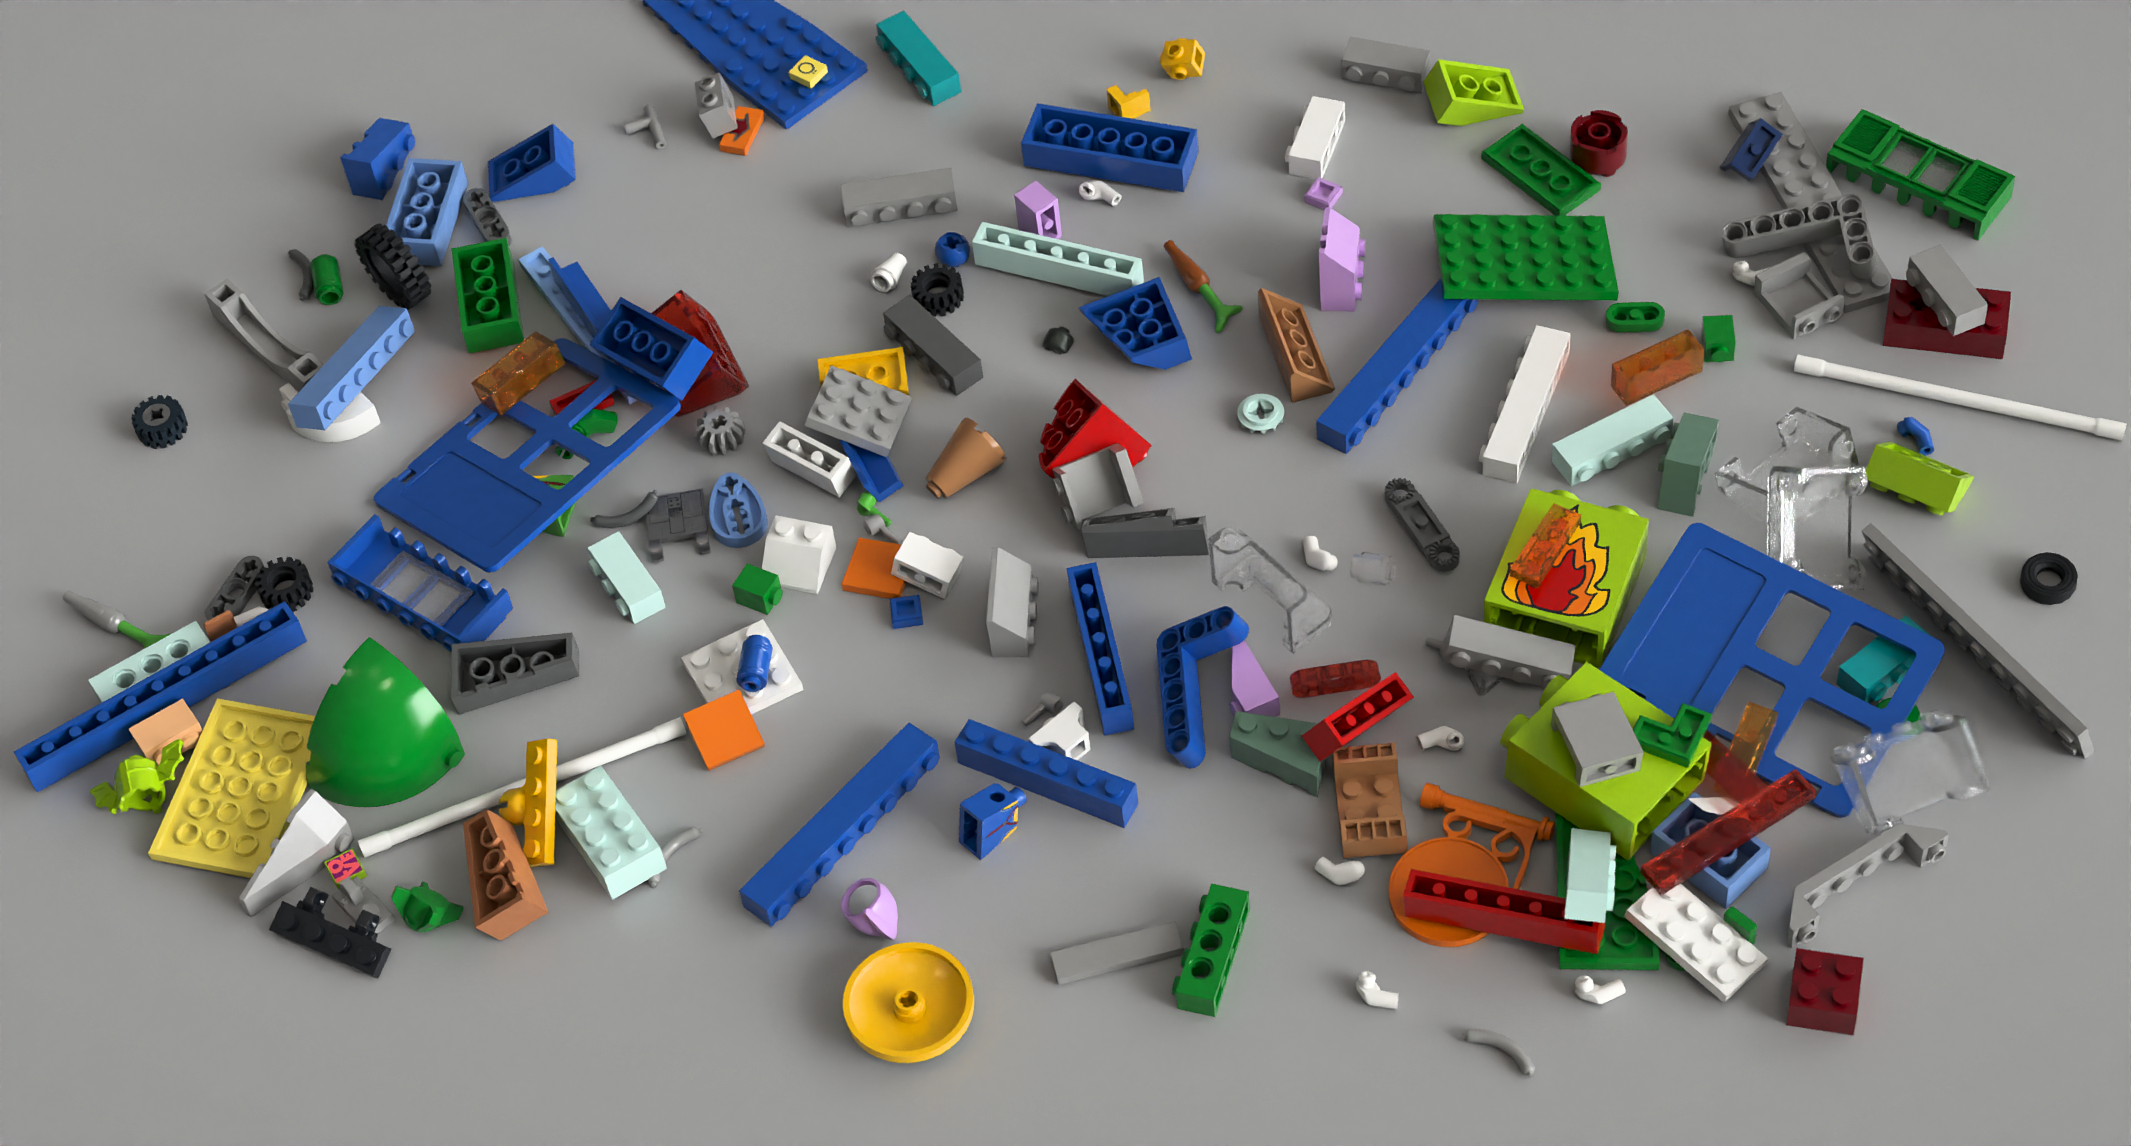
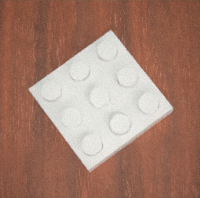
[681,619,803,714]

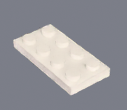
[1624,873,1769,1003]

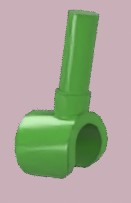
[857,492,892,527]

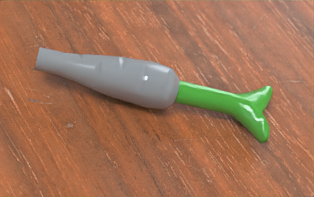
[63,590,171,648]

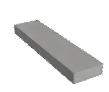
[1050,921,1184,985]

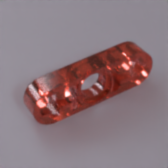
[1289,659,1381,698]

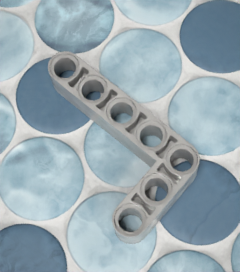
[1721,194,1877,279]

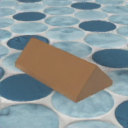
[1258,288,1335,403]

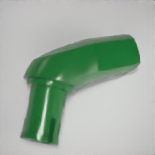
[555,409,618,459]

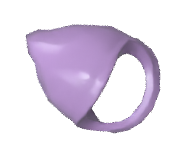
[841,878,898,940]

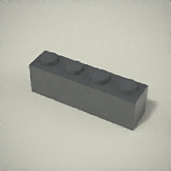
[883,295,983,396]

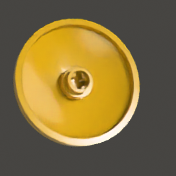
[843,942,974,1063]

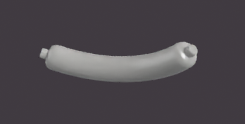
[647,827,702,887]
[1462,1029,1535,1077]

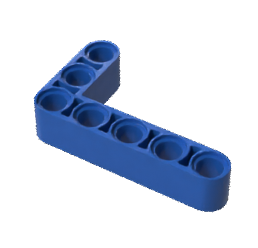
[1156,606,1249,769]

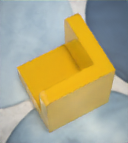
[1106,84,1151,119]

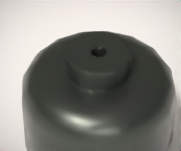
[1043,326,1074,354]

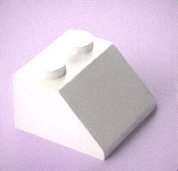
[762,516,837,594]

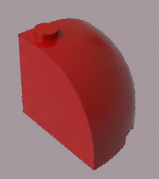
[1038,379,1152,479]

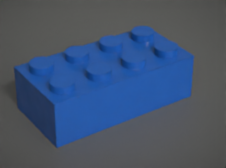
[589,297,713,401]

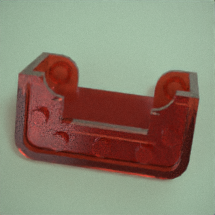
[651,290,749,417]

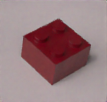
[1786,948,1864,1035]

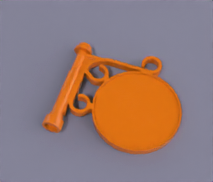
[1389,782,1555,947]

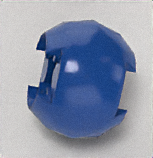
[935,232,970,268]

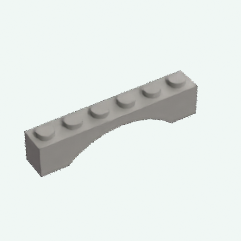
[204,278,324,392]

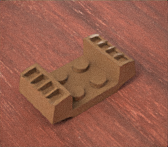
[1332,742,1407,859]

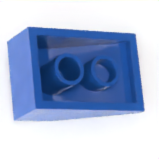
[488,124,576,202]

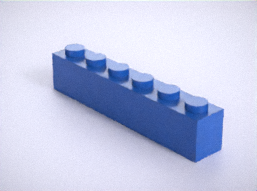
[1066,562,1134,736]
[954,719,1139,828]

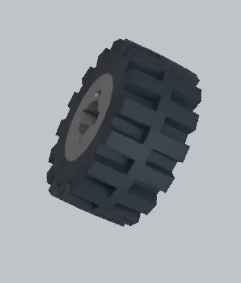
[131,395,188,449]

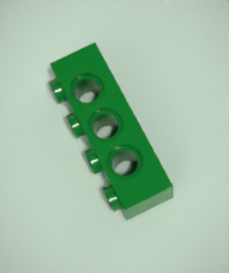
[1172,883,1250,1017]

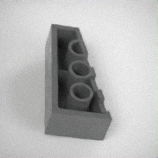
[451,632,579,715]

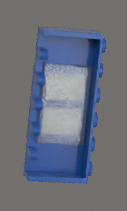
[327,514,513,652]

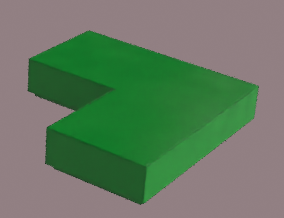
[1633,703,1712,768]

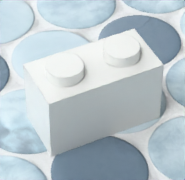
[891,532,964,599]

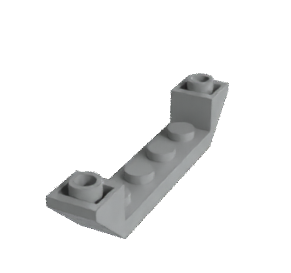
[1787,824,1949,948]

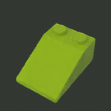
[1423,59,1524,126]

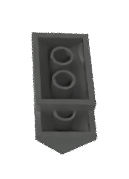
[1081,508,1209,558]

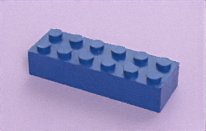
[1021,103,1199,192]

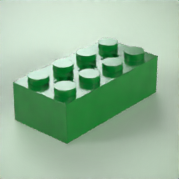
[451,238,525,354]

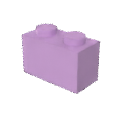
[1014,181,1062,239]

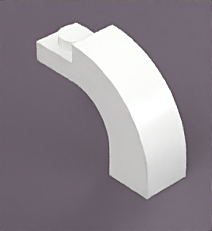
[279,383,380,442]

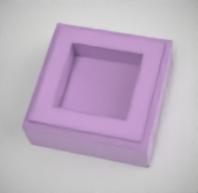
[1304,177,1343,210]

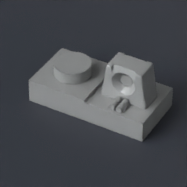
[332,876,396,934]

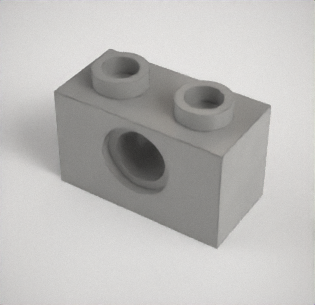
[695,72,738,138]

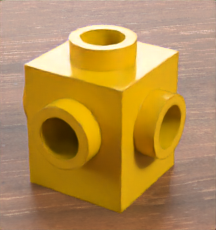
[1160,38,1205,80]

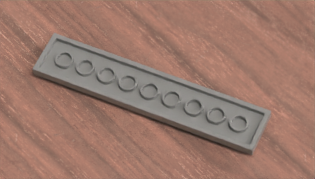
[1728,92,1893,313]
[1862,523,2095,758]

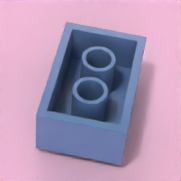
[1651,792,1771,909]

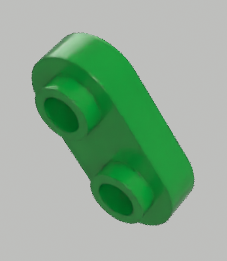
[1606,302,1665,332]

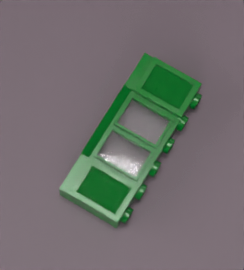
[1826,109,2015,241]

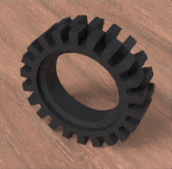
[355,223,431,310]

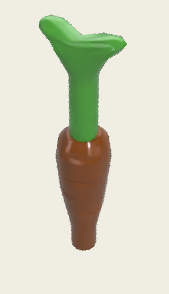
[1163,240,1243,333]

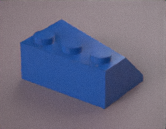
[1079,277,1192,370]

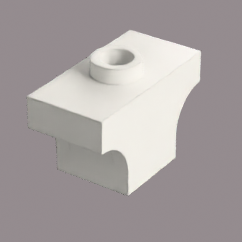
[1028,702,1091,760]

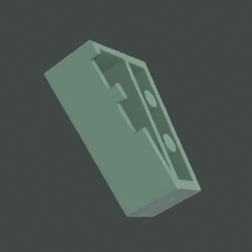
[1658,412,1719,517]
[1229,711,1327,798]

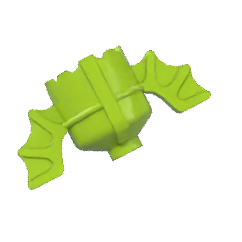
[90,739,184,814]

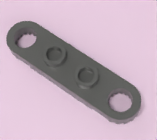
[1385,478,1460,572]

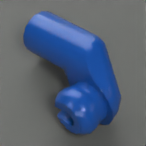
[1897,417,1934,455]

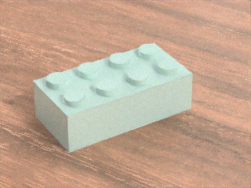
[555,766,667,900]

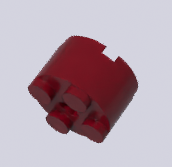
[1570,110,1628,177]

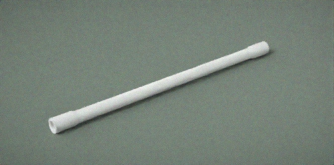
[1794,354,2127,441]
[358,717,687,858]

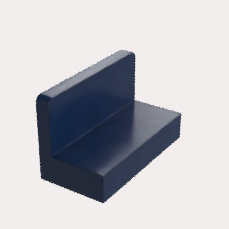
[1719,118,1783,182]

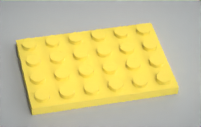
[148,698,315,878]

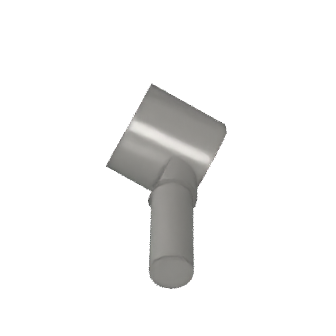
[864,514,903,544]
[1021,692,1063,726]

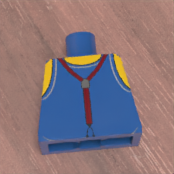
[959,783,1027,860]

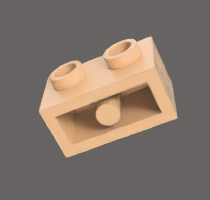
[129,699,203,765]

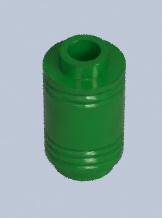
[310,254,344,305]

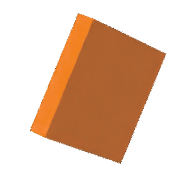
[841,537,906,599]
[683,689,765,771]

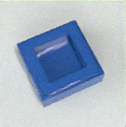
[890,595,923,629]

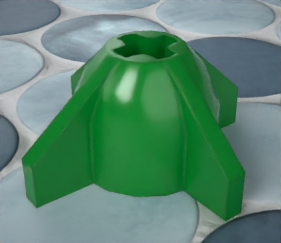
[391,881,464,933]

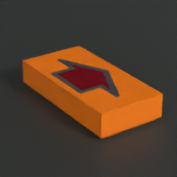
[719,106,765,156]

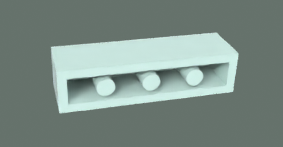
[1552,394,1674,486]
[1564,828,1616,923]

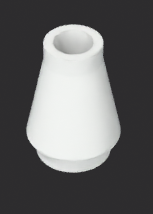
[871,253,907,292]

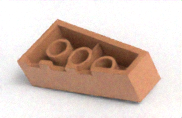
[463,809,548,941]

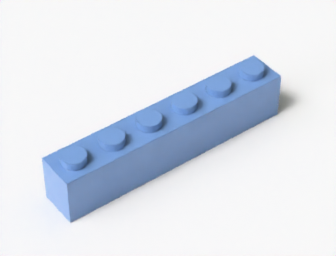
[288,306,415,430]

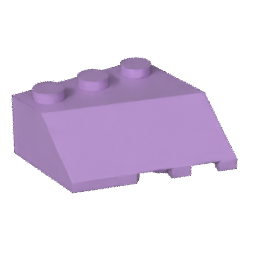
[1319,208,1365,312]

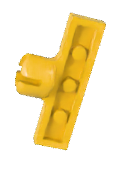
[498,738,557,867]

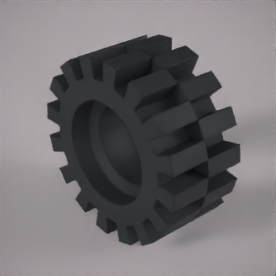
[911,263,964,317]
[255,557,314,612]

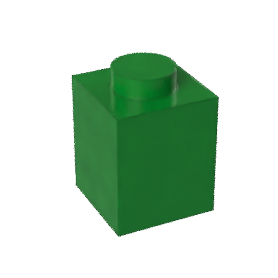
[1701,315,1736,362]
[732,563,783,615]

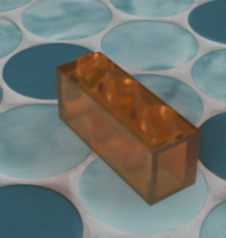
[1611,329,1704,406]
[471,331,566,416]

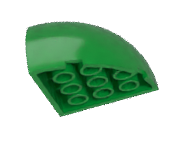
[306,637,465,807]

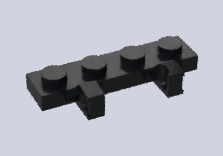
[269,887,392,978]

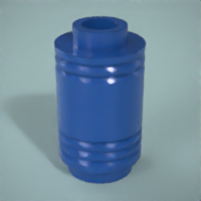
[736,635,773,692]

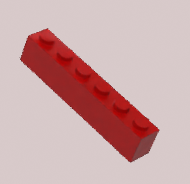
[1403,869,1605,954]

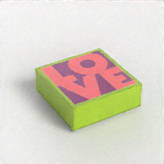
[324,848,367,890]

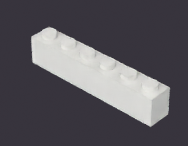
[1479,325,1571,484]

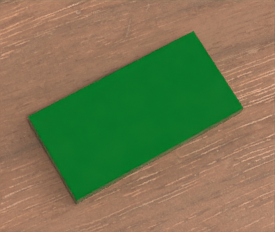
[1481,124,1601,216]

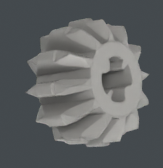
[695,406,745,456]

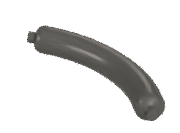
[288,249,314,301]
[591,490,658,528]

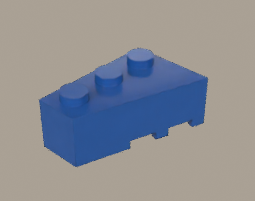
[340,118,415,200]

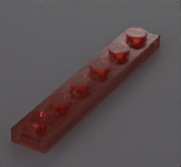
[1640,769,1817,896]

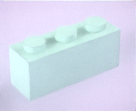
[587,531,666,624]

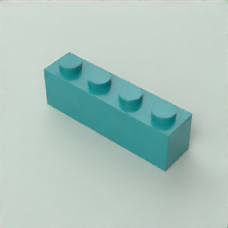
[876,10,961,106]

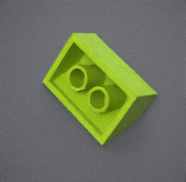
[1863,442,1974,515]

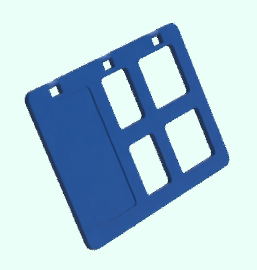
[374,338,681,573]
[1599,523,1945,818]

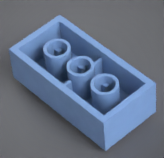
[386,158,468,266]

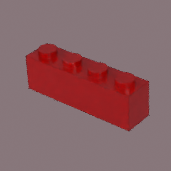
[1302,672,1414,762]

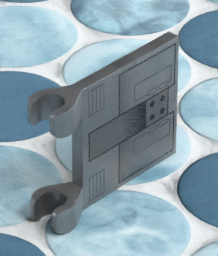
[644,488,711,562]

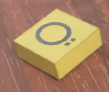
[789,55,828,89]

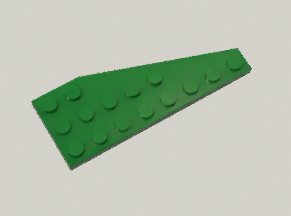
[1556,813,1660,970]

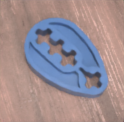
[709,473,768,548]

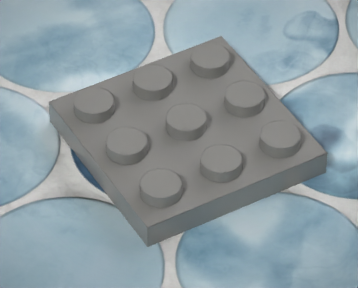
[805,366,912,457]

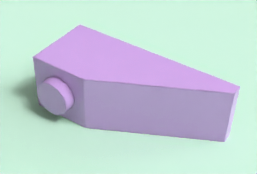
[1229,640,1280,717]

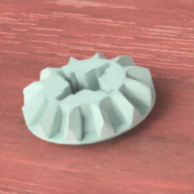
[1237,394,1284,434]

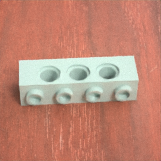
[88,621,210,703]

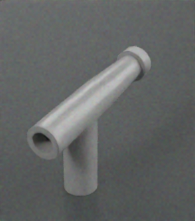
[624,104,667,149]

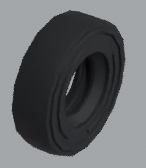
[2020,552,2078,605]

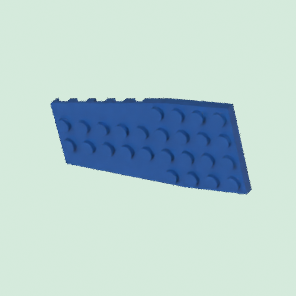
[642,0,868,130]

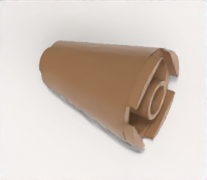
[926,418,1007,498]

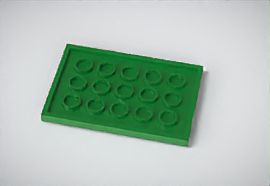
[1433,214,1619,301]

